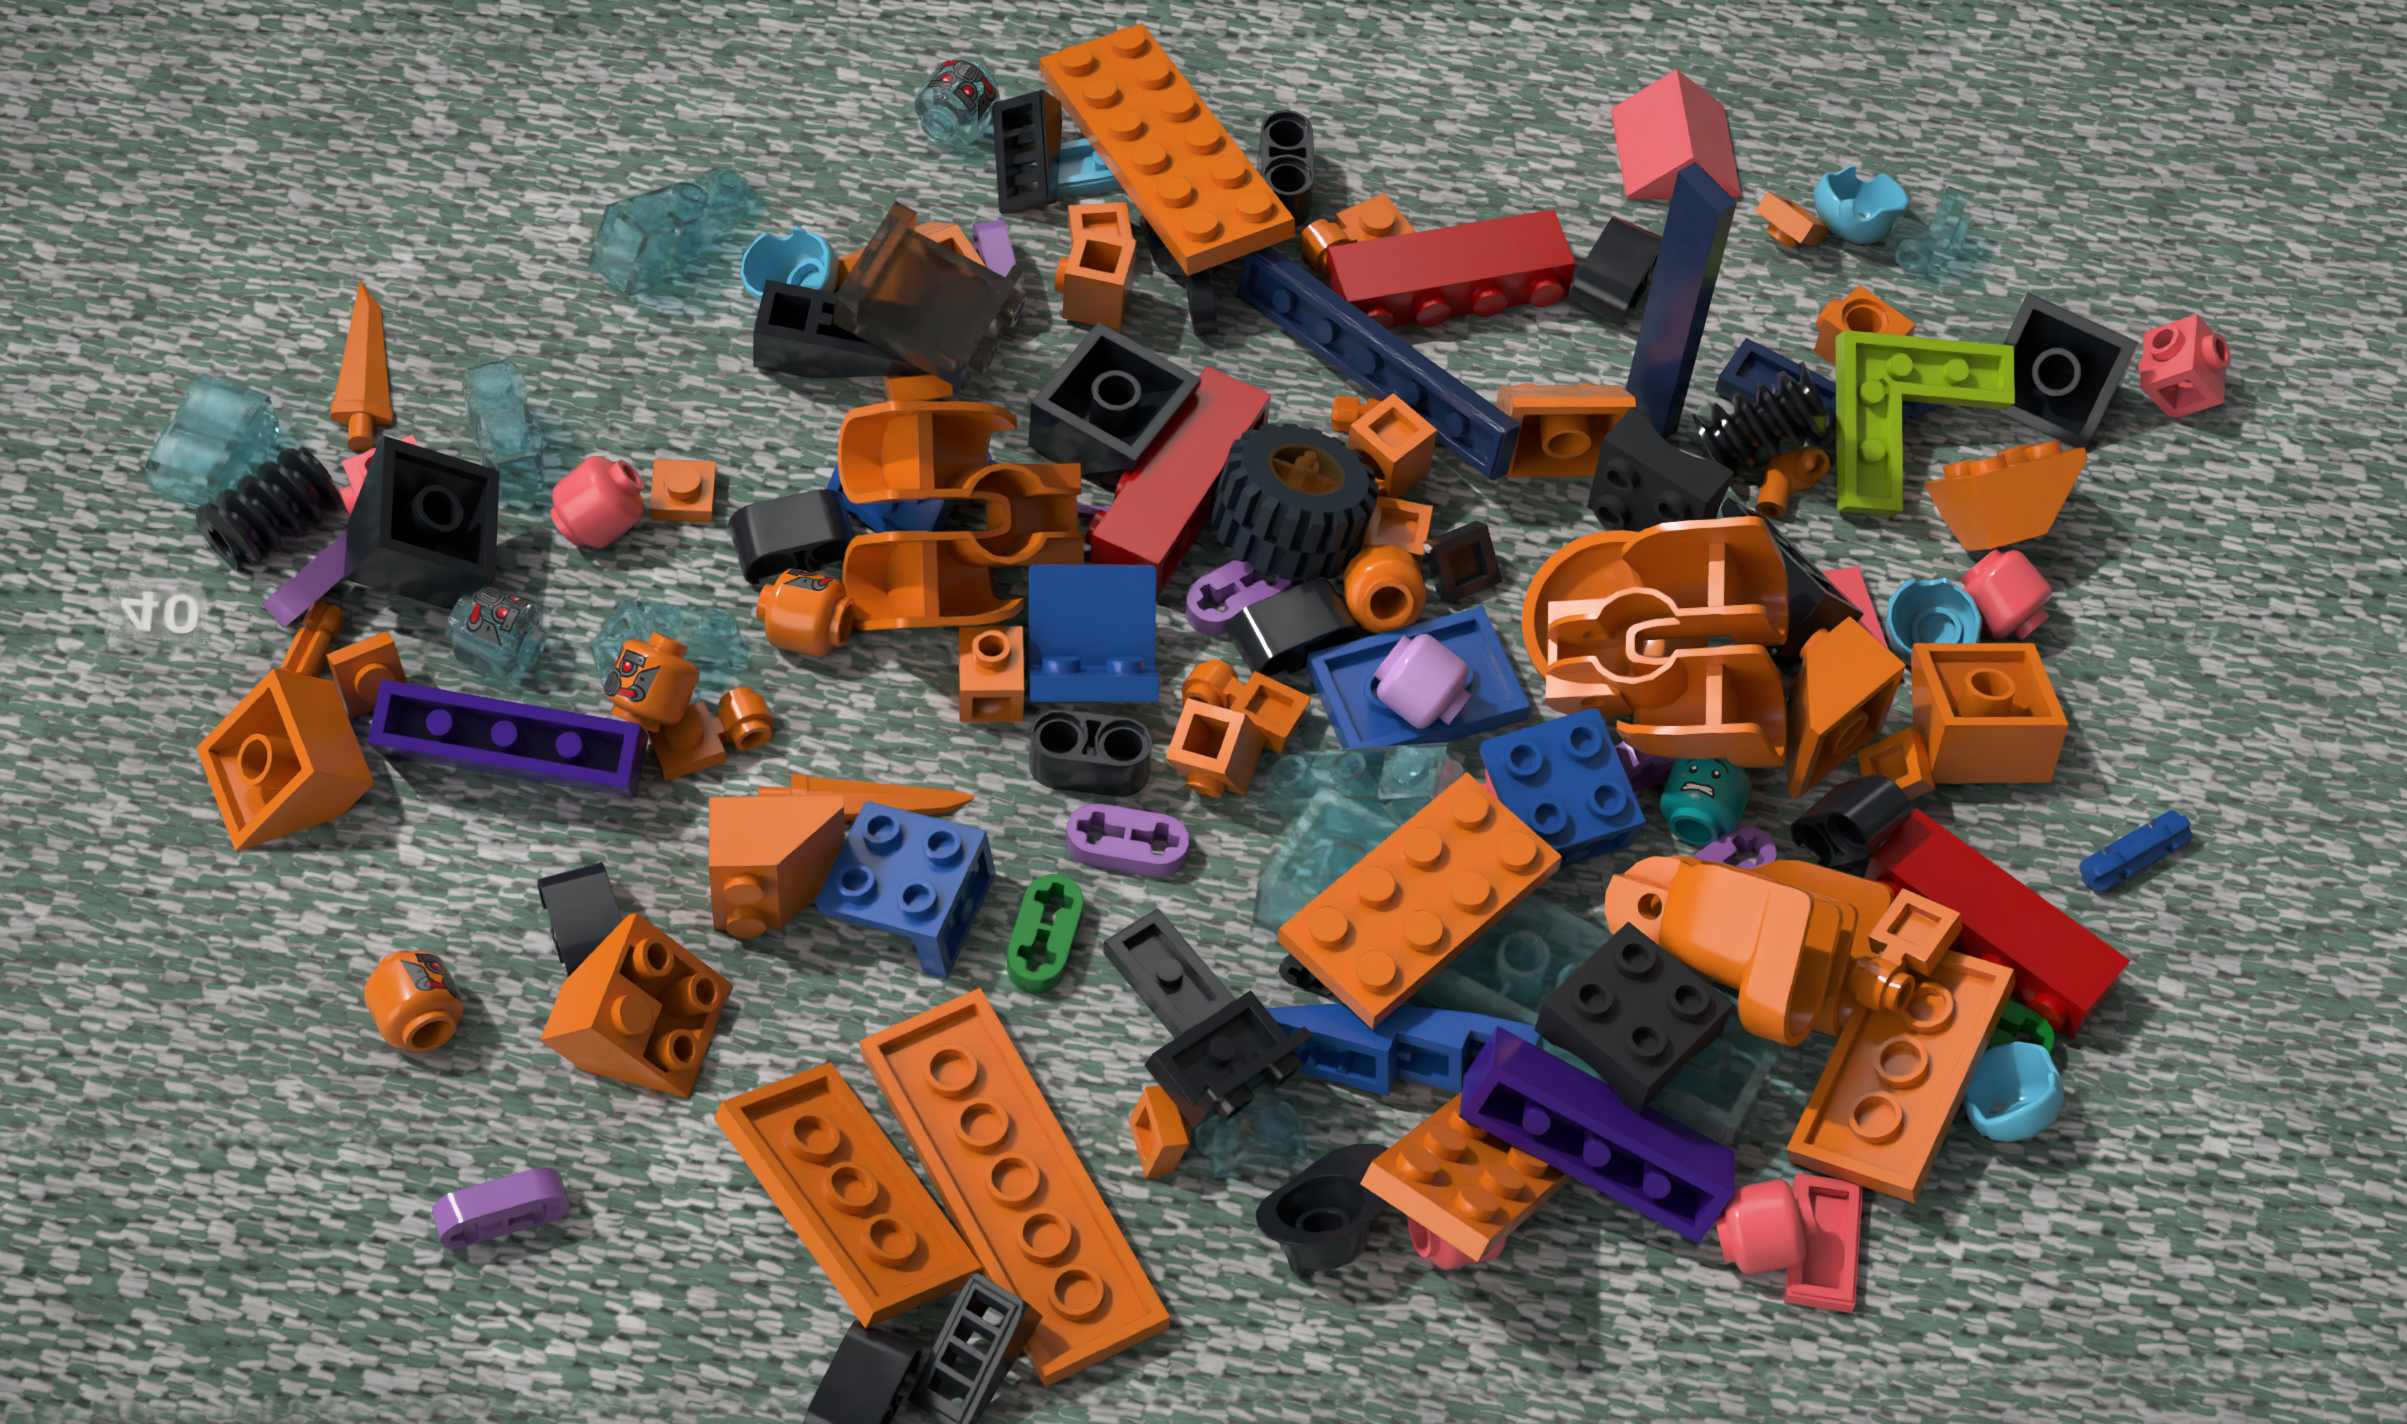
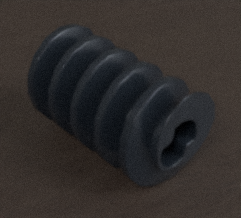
[1692,361,1828,479]
[196,448,343,571]

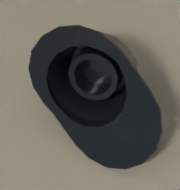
[1255,1144,1390,1278]

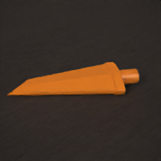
[330,281,393,451]
[758,774,974,821]

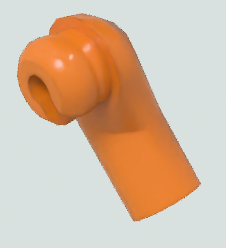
[1755,447,1830,519]

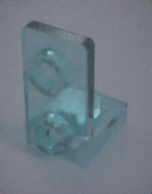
[589,599,748,689]

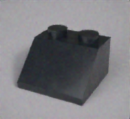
[1028,322,1201,474]
[344,436,500,610]

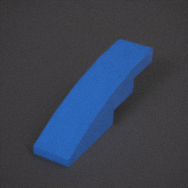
[1266,1003,1543,1096]

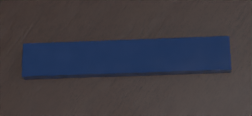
[1626,162,1737,439]
[1237,246,1521,481]

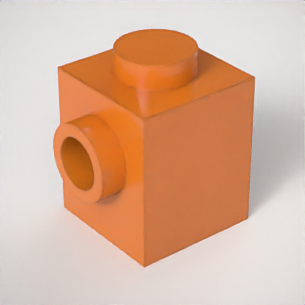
[1054,228,1137,330]
[959,623,1024,722]
[1166,698,1266,798]

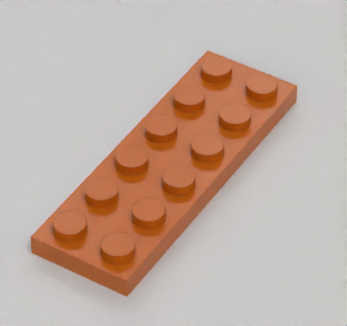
[1039,23,1296,276]
[860,987,1170,1387]

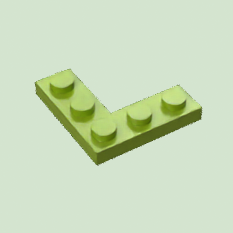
[1836,330,2015,516]

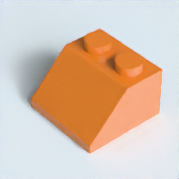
[1495,383,1636,477]
[1786,616,1906,799]
[1911,643,2069,784]
[196,668,375,851]
[709,795,845,938]

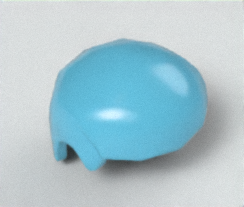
[1814,165,1910,244]
[740,226,839,303]
[1885,578,1982,666]
[1962,1041,2065,1142]

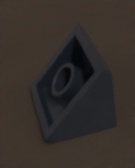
[1994,292,2139,450]

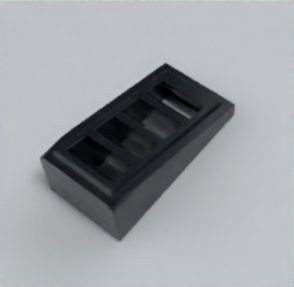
[992,89,1062,214]
[907,1271,1043,1424]

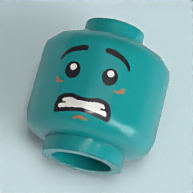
[1659,758,1752,846]

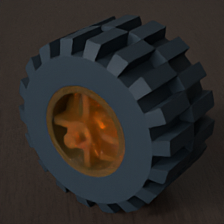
[1210,423,1379,582]

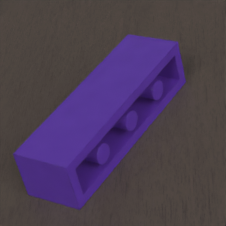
[368,679,649,798]
[1459,1025,1735,1244]

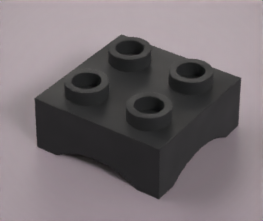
[1587,407,1734,532]
[1534,921,1733,1115]

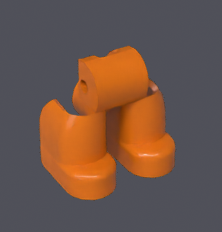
[837,401,1084,631]
[1545,516,1789,768]
[1604,855,1894,1047]

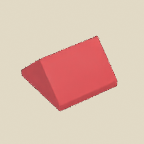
[1611,69,1741,200]

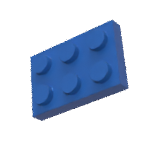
[1306,606,1531,769]

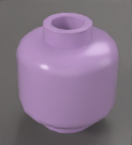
[1373,634,1471,729]

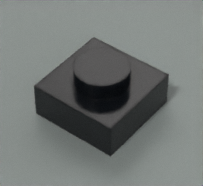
[1423,521,1503,603]

